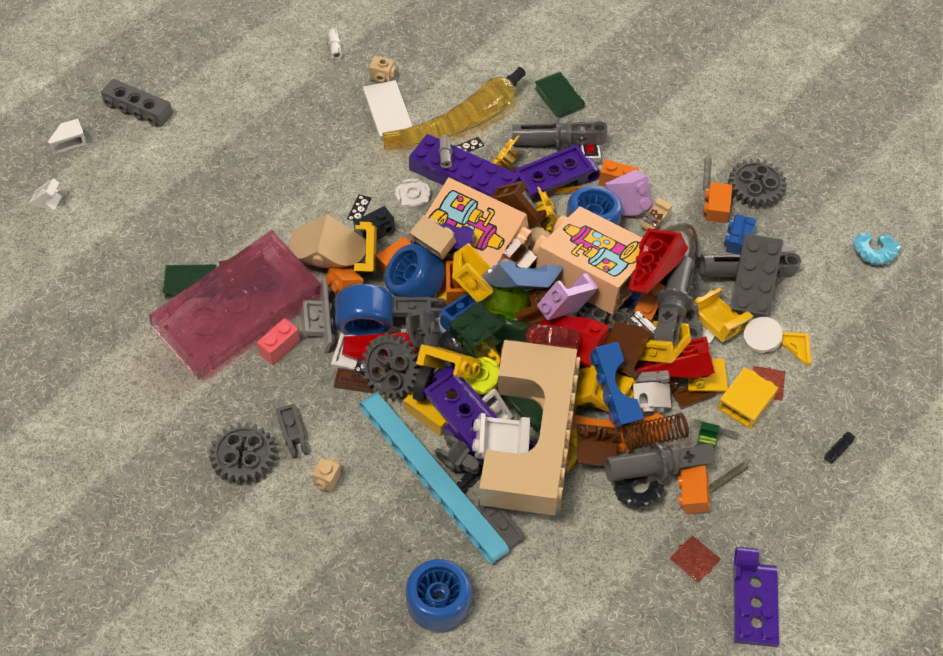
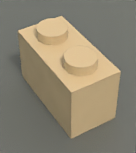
[410,215,456,260]

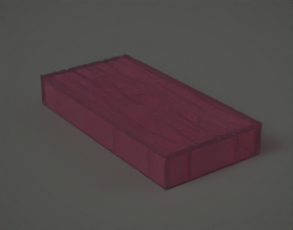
[149,230,320,380]

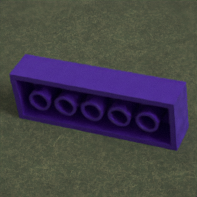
[409,134,519,197]

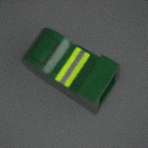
[697,422,720,451]

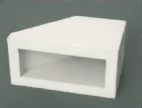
[48,119,87,155]

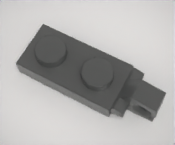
[478,500,525,549]

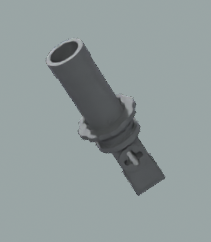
[512,117,607,151]
[699,253,801,277]
[654,256,695,346]
[604,442,716,482]

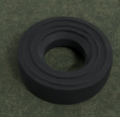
[413,366,434,402]

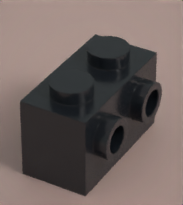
[353,206,395,240]

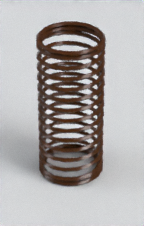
[623,413,689,451]

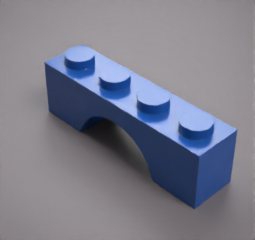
[590,342,644,429]

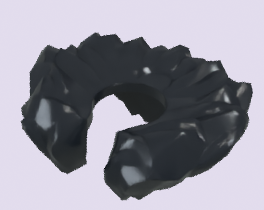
[439,331,469,368]
[613,475,664,510]

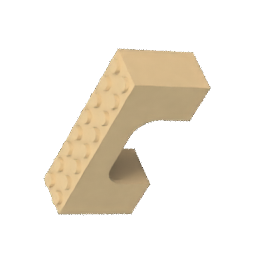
[479,340,580,516]

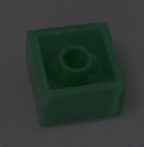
[449,301,506,359]

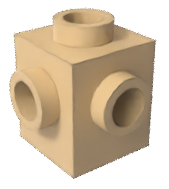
[369,56,396,83]

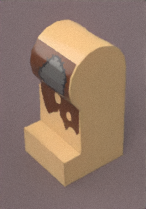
[641,197,672,230]

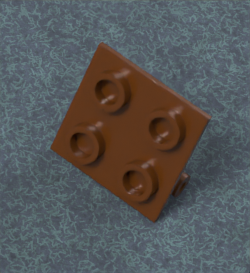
[577,424,621,466]

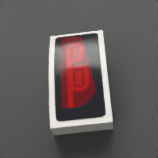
[580,138,601,162]

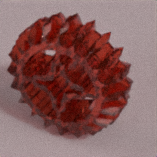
[526,324,580,350]

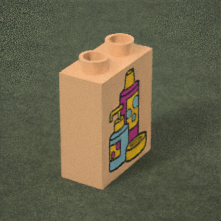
[411,177,533,288]
[532,207,642,315]

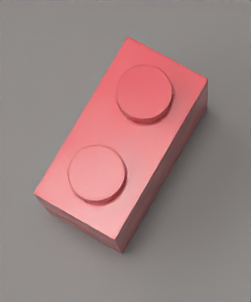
[257,318,300,365]

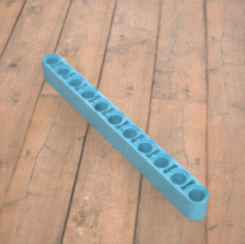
[359,392,509,564]

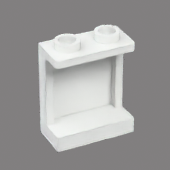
[472,413,530,459]

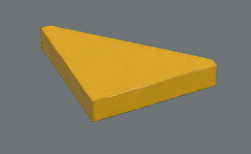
[781,332,811,367]

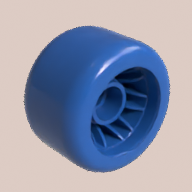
[566,186,622,226]
[385,244,446,298]
[335,284,393,336]
[405,559,471,632]

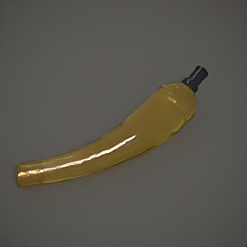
[383,67,526,149]

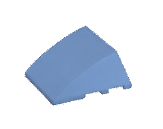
[481,261,562,289]

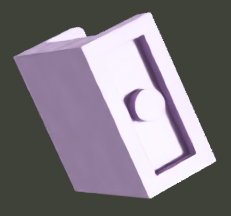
[537,273,598,320]

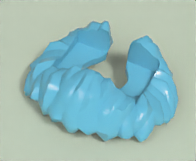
[853,233,902,265]

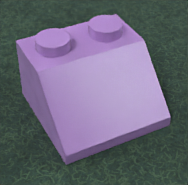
[605,170,653,216]

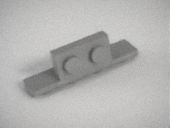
[302,280,334,353]

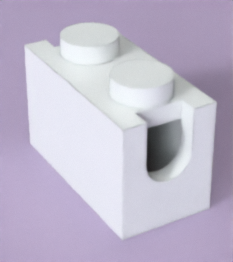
[633,382,671,412]

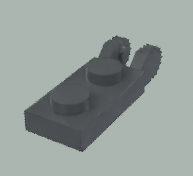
[393,297,446,318]
[275,404,308,458]

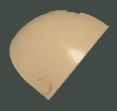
[289,214,366,268]

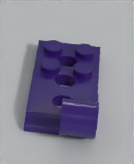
[514,144,600,199]
[423,365,498,454]
[733,546,779,647]

